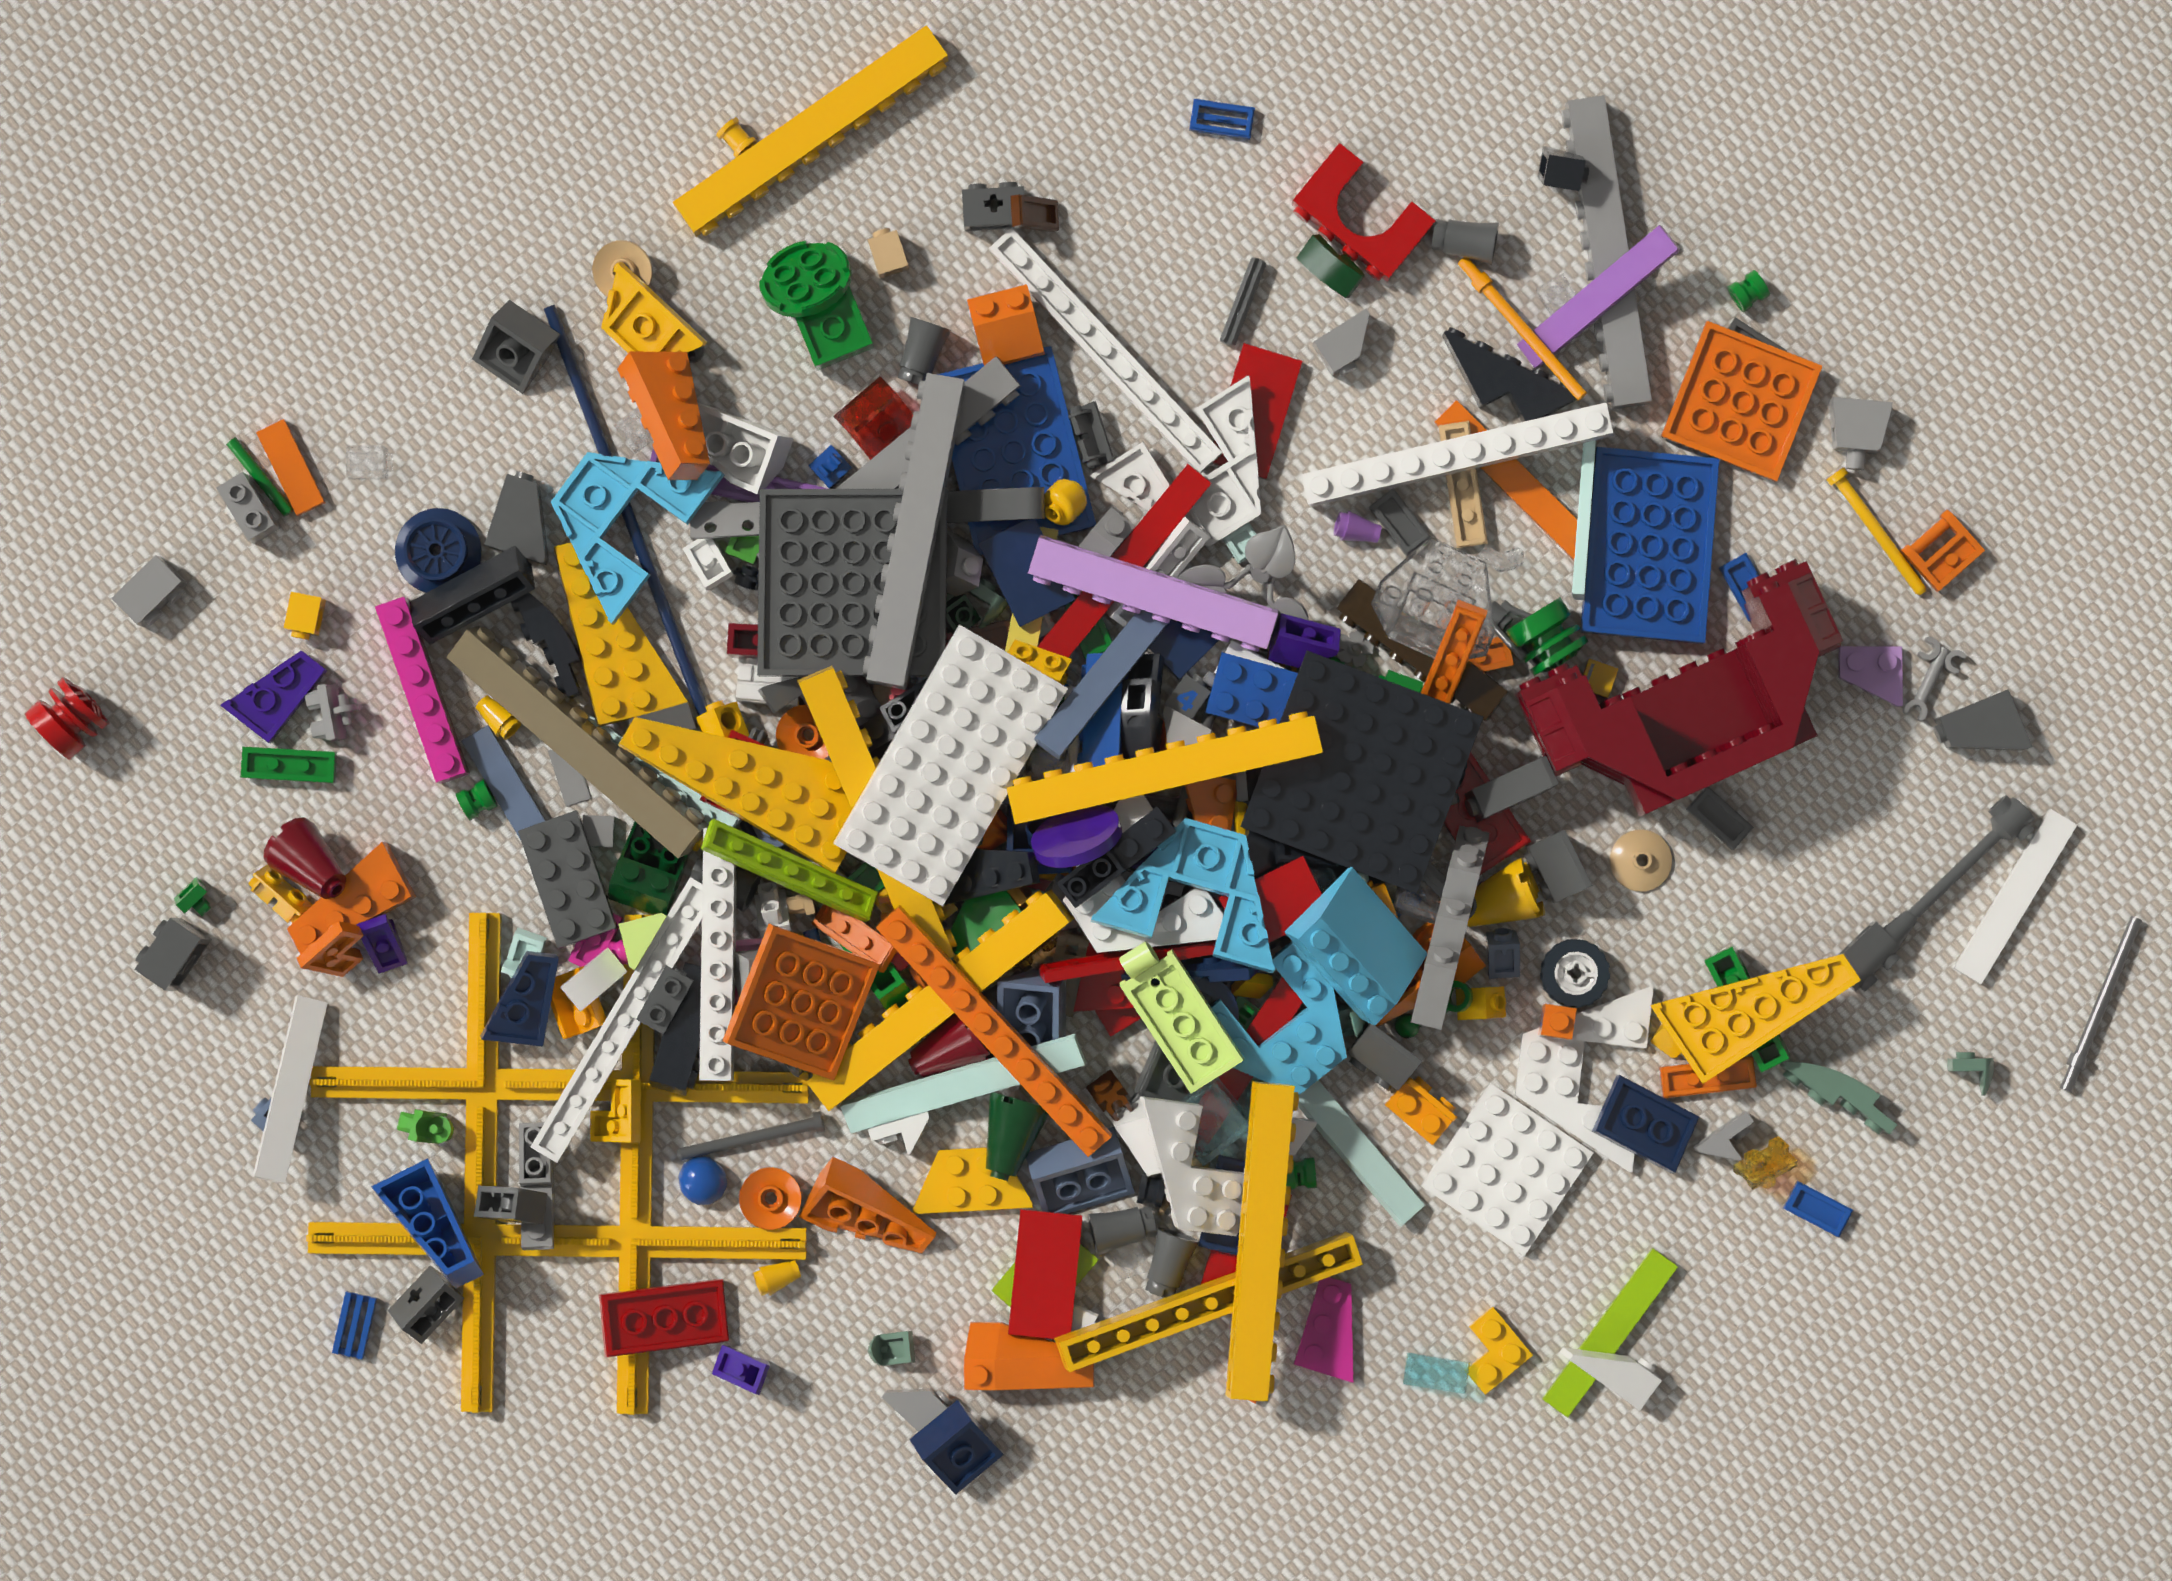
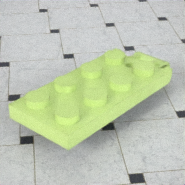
[1119,941,1244,1093]

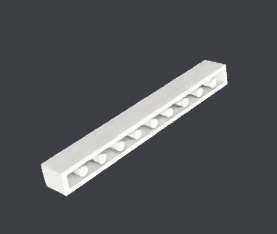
[1301,403,1614,507]

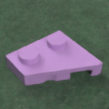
[1838,646,1903,707]

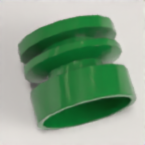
[1506,597,1589,676]

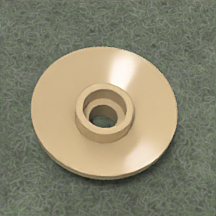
[592,240,653,297]
[1610,830,1672,892]

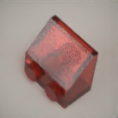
[833,376,913,460]

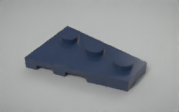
[480,951,559,1047]

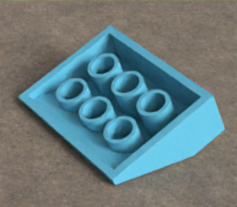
[1284,867,1428,1026]

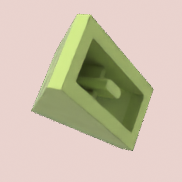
[618,913,667,970]

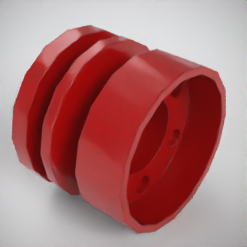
[24,677,110,760]

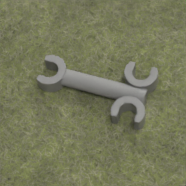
[1903,637,1967,721]

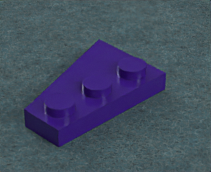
[220,651,328,744]

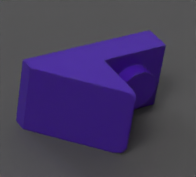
[356,914,408,974]
[712,1345,770,1395]

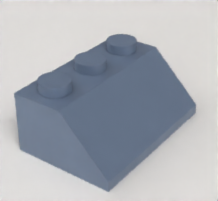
[997,969,1066,1046]
[1026,1127,1135,1214]

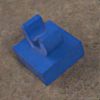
[808,445,853,489]

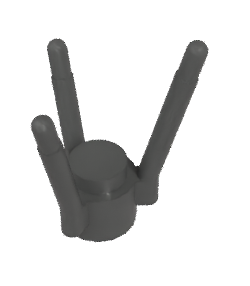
[1484,600,1539,667]

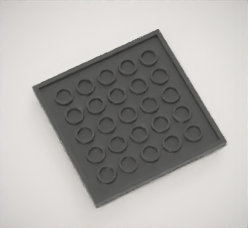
[757,489,948,677]

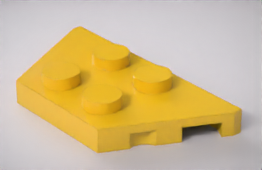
[601,262,707,353]
[913,1147,1033,1214]

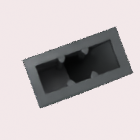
[484,471,549,565]
[1933,689,2032,751]
[1464,756,1559,823]

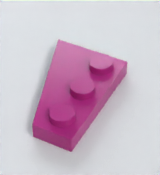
[1293,1277,1354,1383]

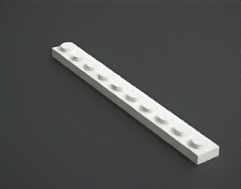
[989,227,1222,474]
[531,877,702,1163]

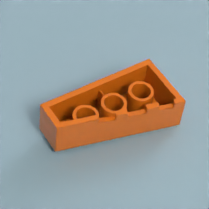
[617,351,710,480]
[287,842,416,954]

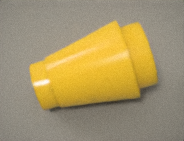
[475,695,522,740]
[753,1260,801,1296]

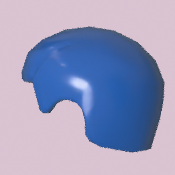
[678,1156,727,1205]

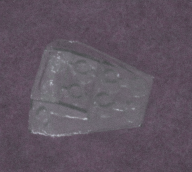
[1371,537,1495,659]

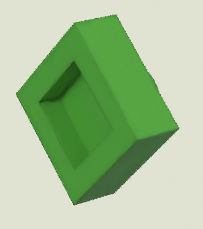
[725,526,759,565]

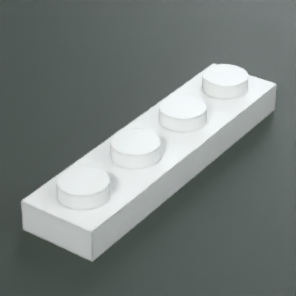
[1106,517,1210,627]

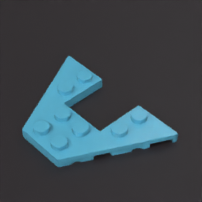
[551,452,724,625]
[1091,818,1275,973]
[1210,941,1347,1095]

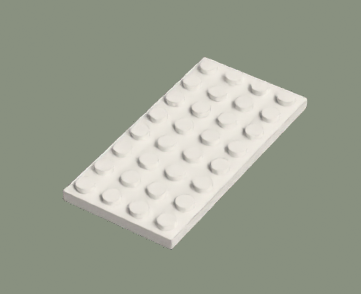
[833,625,1068,906]

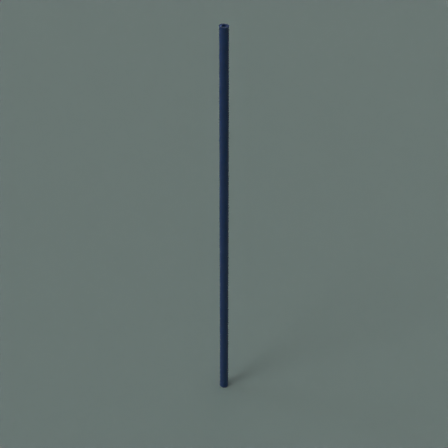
[543,305,758,838]

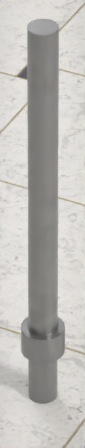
[2060,916,2142,1093]

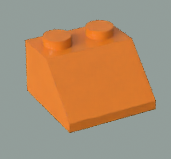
[967,284,1045,366]

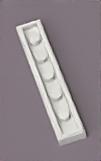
[1953,809,2077,984]
[253,995,328,1184]

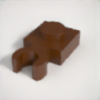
[1085,1069,1133,1121]

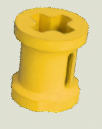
[716,117,757,158]

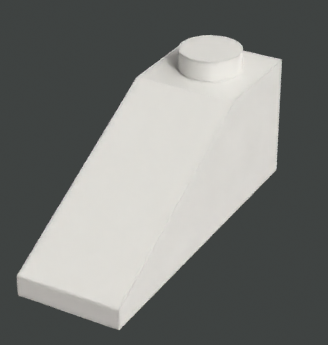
[1559,1347,1662,1411]

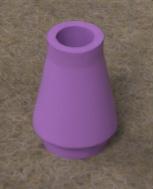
[1334,511,1382,543]

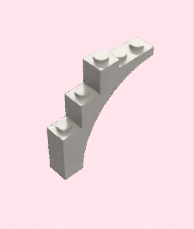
[1411,826,1490,1030]

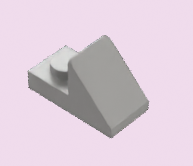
[1692,1111,1754,1161]

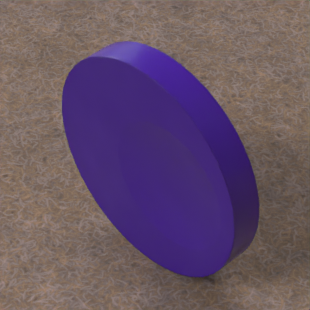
[1031,805,1122,868]

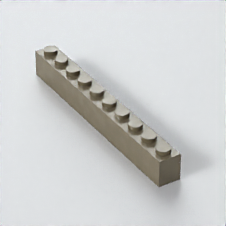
[446,626,709,858]

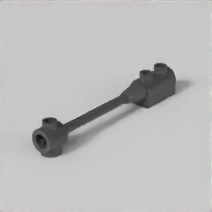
[1838,795,2035,992]

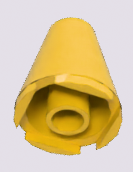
[1467,857,1545,927]

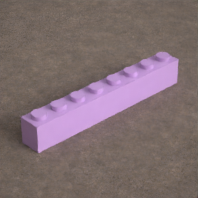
[1028,535,1278,652]

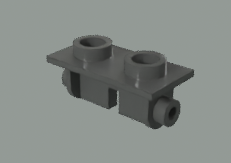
[1068,401,1115,470]
[636,965,693,1034]

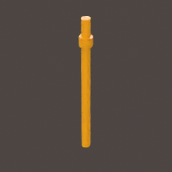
[1458,257,1587,401]

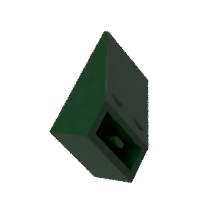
[607,821,691,919]

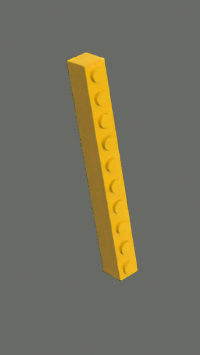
[673,25,949,237]
[797,666,957,958]
[1007,711,1323,824]
[806,889,1074,1111]
[1225,1081,1299,1401]
[1054,1231,1363,1372]

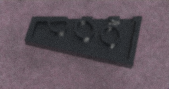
[933,848,1040,906]

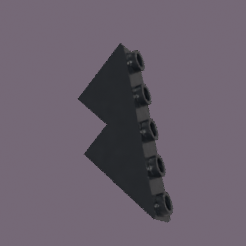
[1442,327,1577,422]

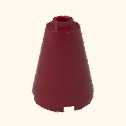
[264,817,346,899]
[908,1013,995,1078]

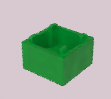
[795,286,874,371]

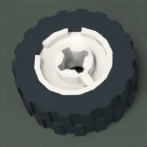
[1540,939,1611,1008]

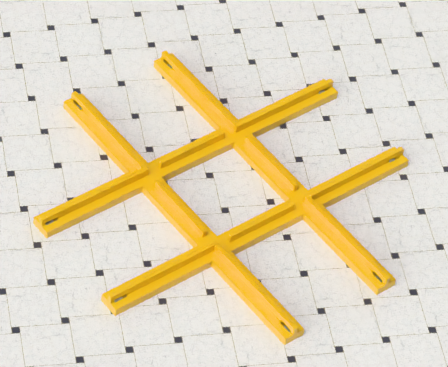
[306,913,809,1415]

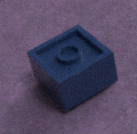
[909,1400,1004,1495]

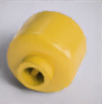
[1045,479,1087,525]

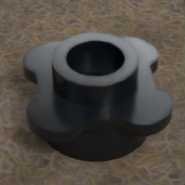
[733,565,759,590]

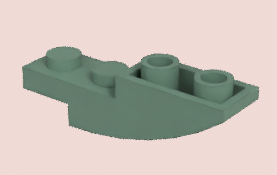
[1780,1061,1897,1135]

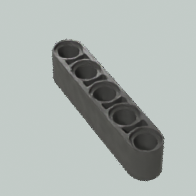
[947,487,1045,523]

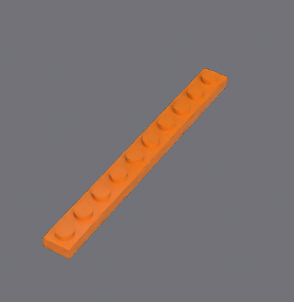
[876,905,1112,1157]

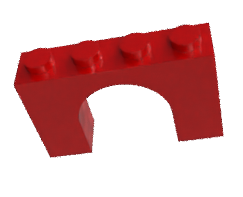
[1292,143,1436,282]

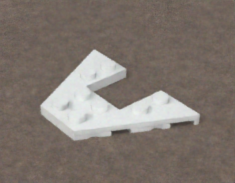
[1091,375,1262,547]
[1063,795,1223,953]
[1515,986,1654,1172]
[1140,1096,1317,1236]

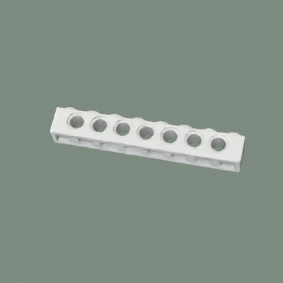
[699,828,737,1081]

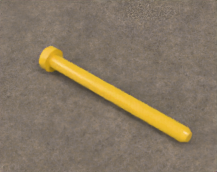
[1826,467,1926,596]

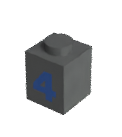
[1164,673,1211,719]

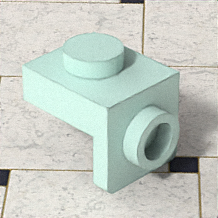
[501,928,547,978]

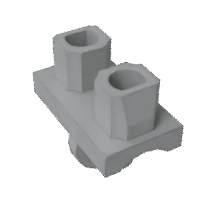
[305,684,359,741]

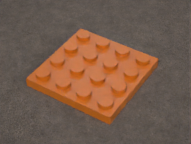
[1660,321,1822,482]
[723,923,880,1080]

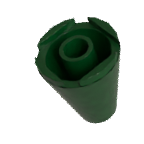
[986,1092,1049,1181]

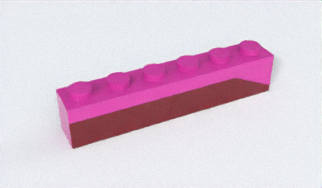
[375,596,470,784]

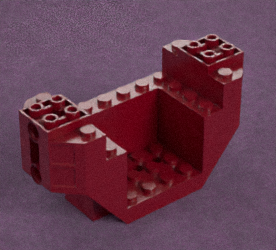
[1515,559,1843,816]

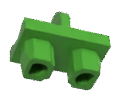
[397,1109,454,1144]

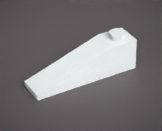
[697,401,794,495]

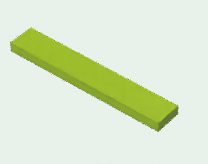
[701,819,878,922]
[1542,1248,1678,1418]

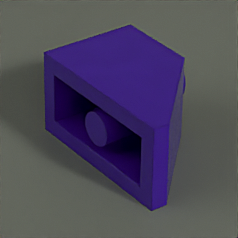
[1268,613,1341,668]

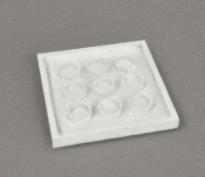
[1420,1083,1594,1256]

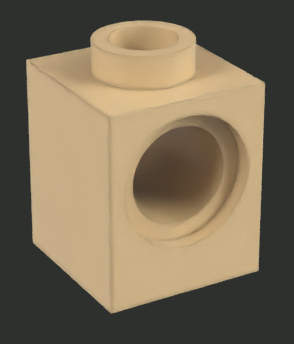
[867,228,909,279]

